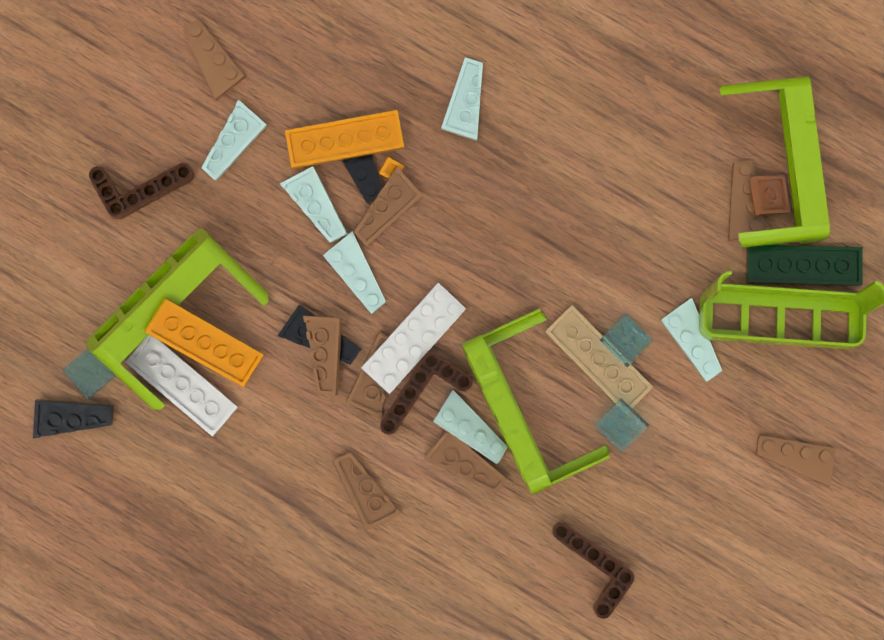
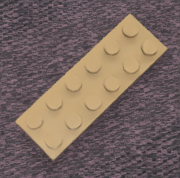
[545,305,653,414]

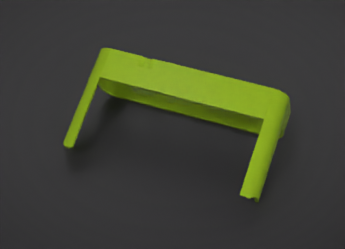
[720,76,830,248]
[86,228,269,410]
[699,271,884,349]
[461,309,610,495]

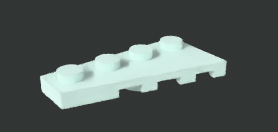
[441,57,483,141]
[201,100,267,182]
[280,166,348,243]
[323,231,386,314]
[660,298,722,382]
[433,390,508,464]

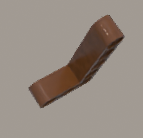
[89,163,194,219]
[380,352,472,435]
[552,523,634,619]

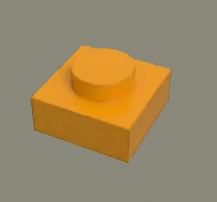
[378,156,404,178]

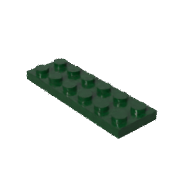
[746,245,863,286]

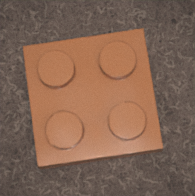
[750,175,791,216]

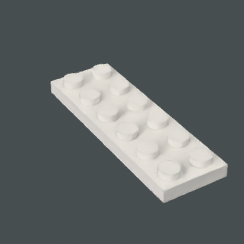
[361,283,466,394]
[125,335,238,437]

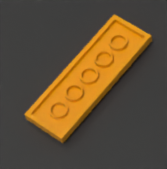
[285,110,404,169]
[144,298,263,387]

